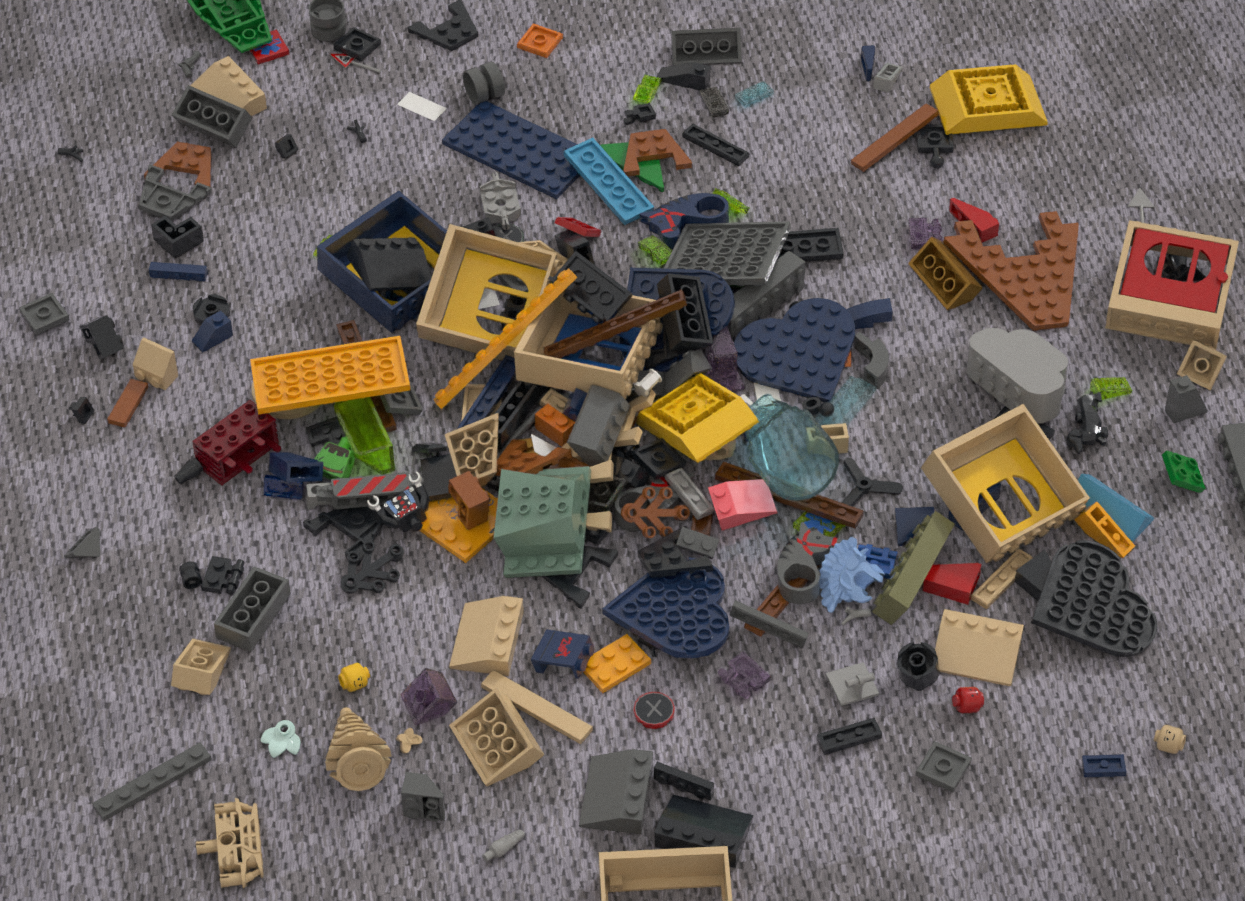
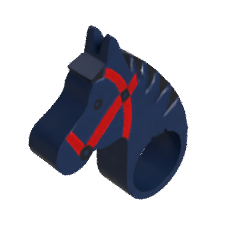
[640,193,729,249]

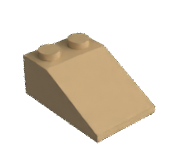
[171,639,231,695]

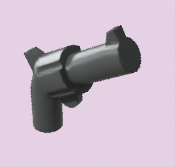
[178,50,202,78]

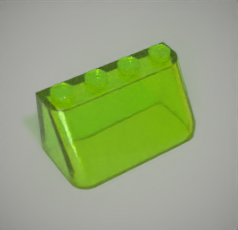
[334,397,395,474]

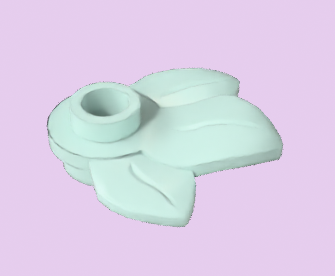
[261,720,301,758]

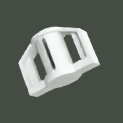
[634,369,662,397]

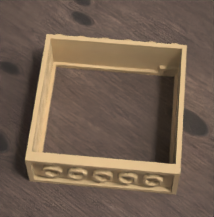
[599,846,732,901]

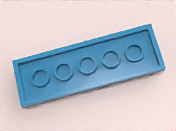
[563,138,654,225]

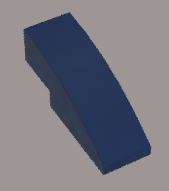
[846,298,893,329]

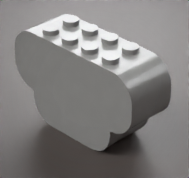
[967,328,1068,424]

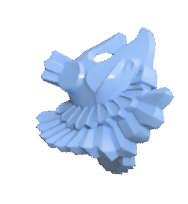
[819,537,885,613]

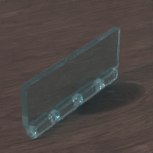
[814,376,877,425]

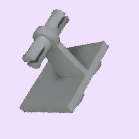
[826,662,879,707]

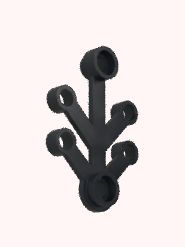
[340,540,404,593]

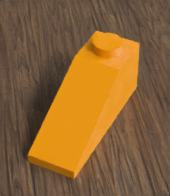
[1074,502,1135,558]

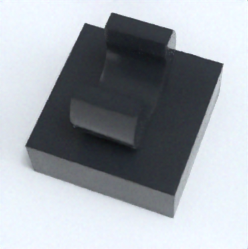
[275,134,298,158]
[69,397,95,424]

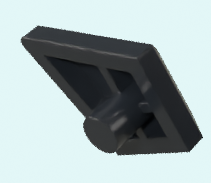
[412,442,447,457]

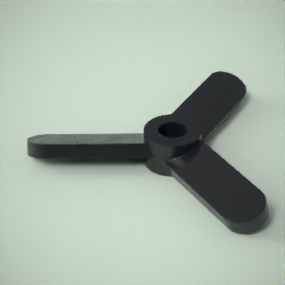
[841,457,903,507]

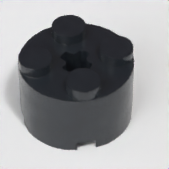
[897,642,940,691]

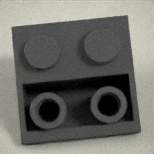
[401,772,446,821]

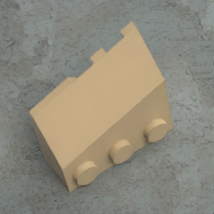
[445,413,499,487]

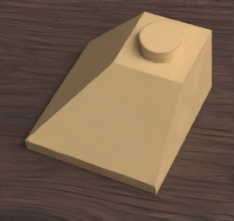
[1177,340,1227,390]

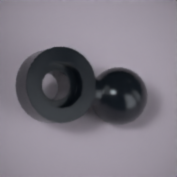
[802,397,835,417]

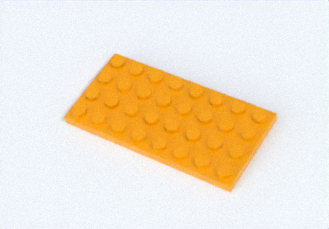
[250,336,411,415]

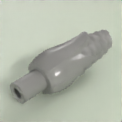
[482,830,525,862]

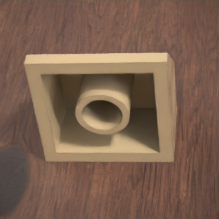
[133,337,178,390]

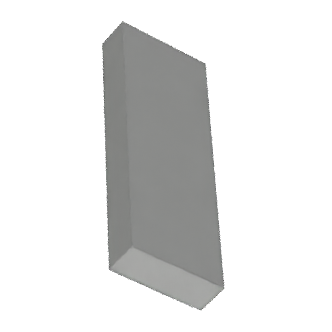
[665,468,714,520]

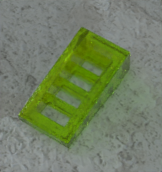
[1090,377,1132,400]

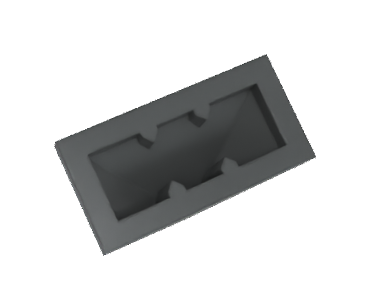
[64,527,100,558]

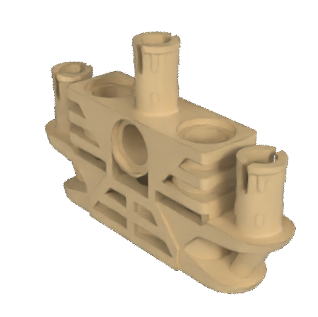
[196,798,264,888]

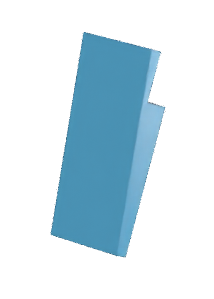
[1078,474,1154,543]

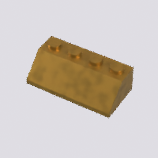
[908,237,983,311]

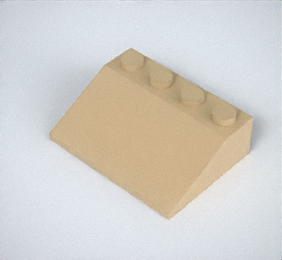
[190,56,267,116]
[449,596,524,676]
[935,609,1024,686]
[449,687,544,786]

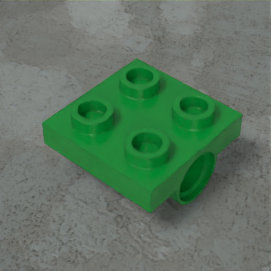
[1162,450,1206,493]

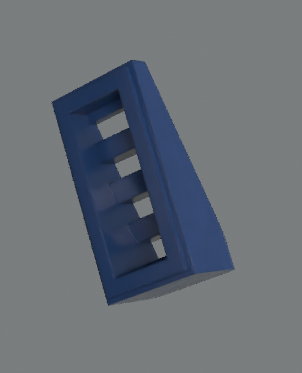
[861,45,875,82]

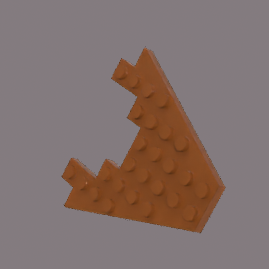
[943,211,1079,331]

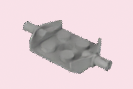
[480,171,521,230]

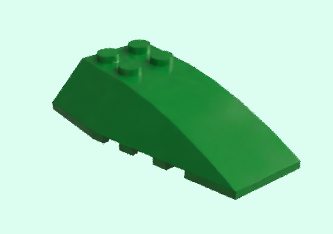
[187,0,272,53]

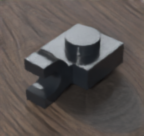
[623,103,656,125]

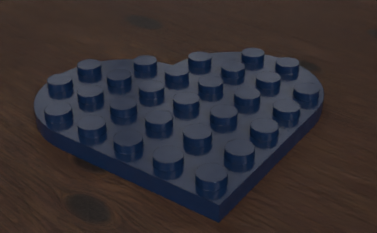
[620,267,735,372]
[733,298,855,403]
[602,557,730,658]

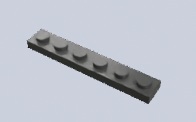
[92,742,212,821]

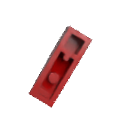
[949,198,1000,243]

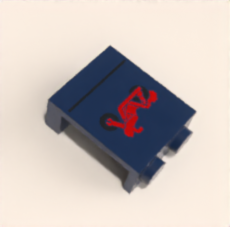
[531,629,595,679]

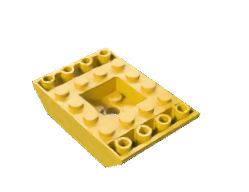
[929,64,1048,135]
[636,373,759,463]

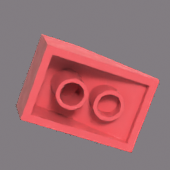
[708,479,777,530]

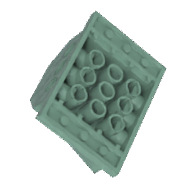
[494,466,591,578]

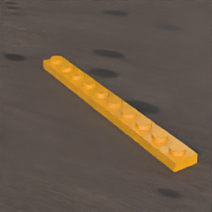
[433,268,577,409]

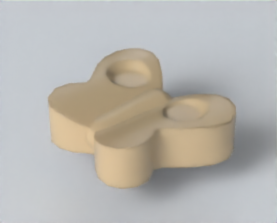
[396,728,423,753]

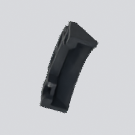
[1157,253,1206,282]

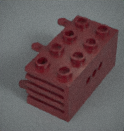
[192,399,282,486]

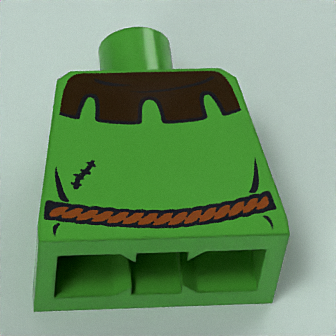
[315,437,355,480]

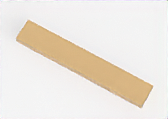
[481,670,593,744]

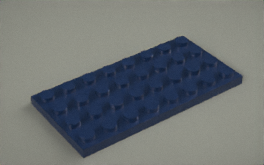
[442,102,580,200]

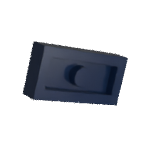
[1081,754,1127,777]

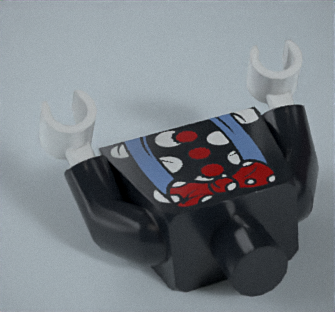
[367,471,430,532]

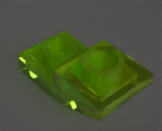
[633,74,661,103]
[638,235,672,264]

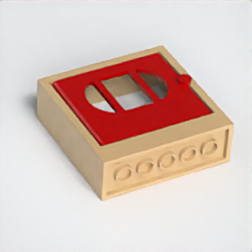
[1105,220,1239,349]

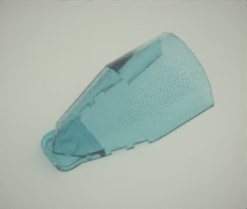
[746,394,839,501]

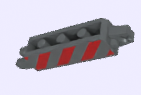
[316,473,424,509]

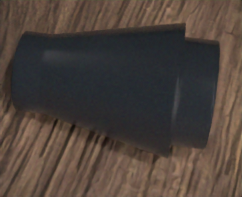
[174,458,204,485]

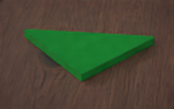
[600,142,664,192]

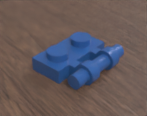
[858,544,898,579]

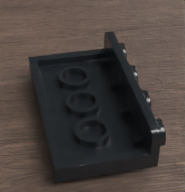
[548,251,633,324]

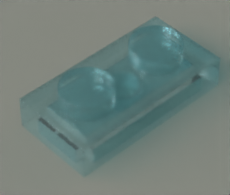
[735,81,774,108]

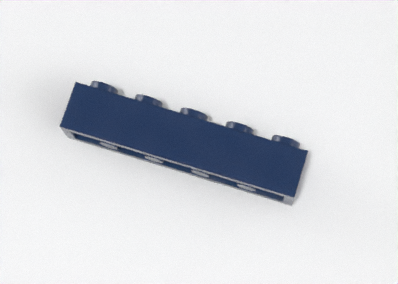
[149,262,208,281]

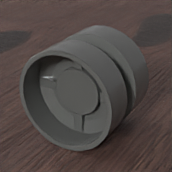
[308,0,346,41]
[462,61,505,105]

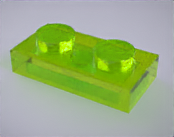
[712,188,750,214]

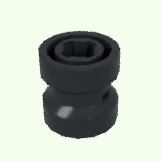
[179,561,202,589]

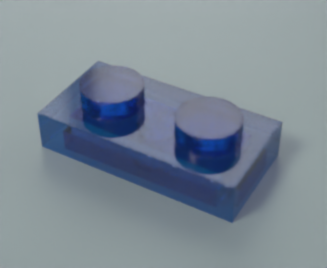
[264,475,304,500]

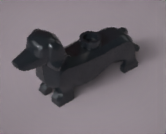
[1066,391,1108,455]

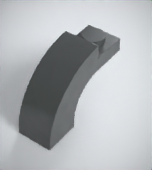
[853,332,889,390]

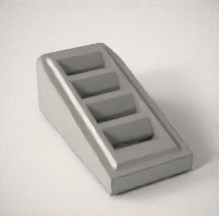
[873,63,903,93]

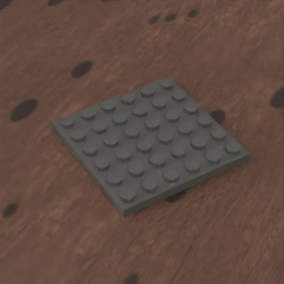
[664,221,791,286]

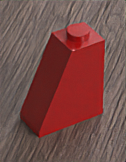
[923,563,982,605]

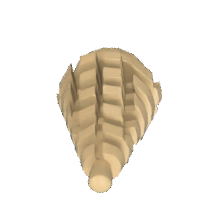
[325,707,391,791]

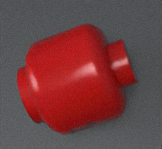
[952,687,984,713]

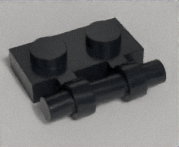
[201,556,245,595]

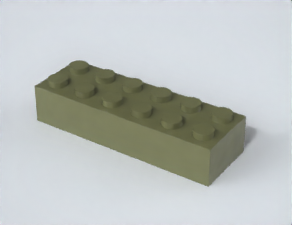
[872,511,955,625]

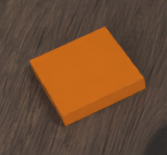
[517,23,563,58]

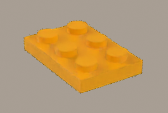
[583,634,651,693]

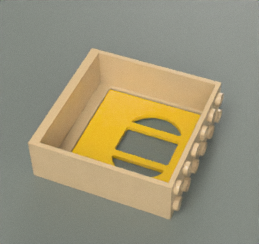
[416,224,559,360]
[921,404,1090,563]

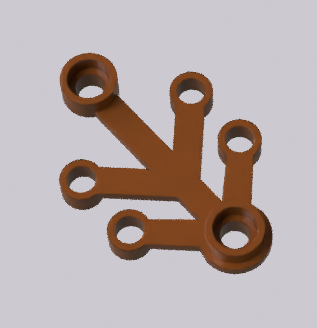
[621,487,690,538]

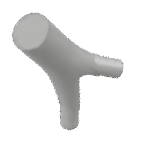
[841,607,871,626]

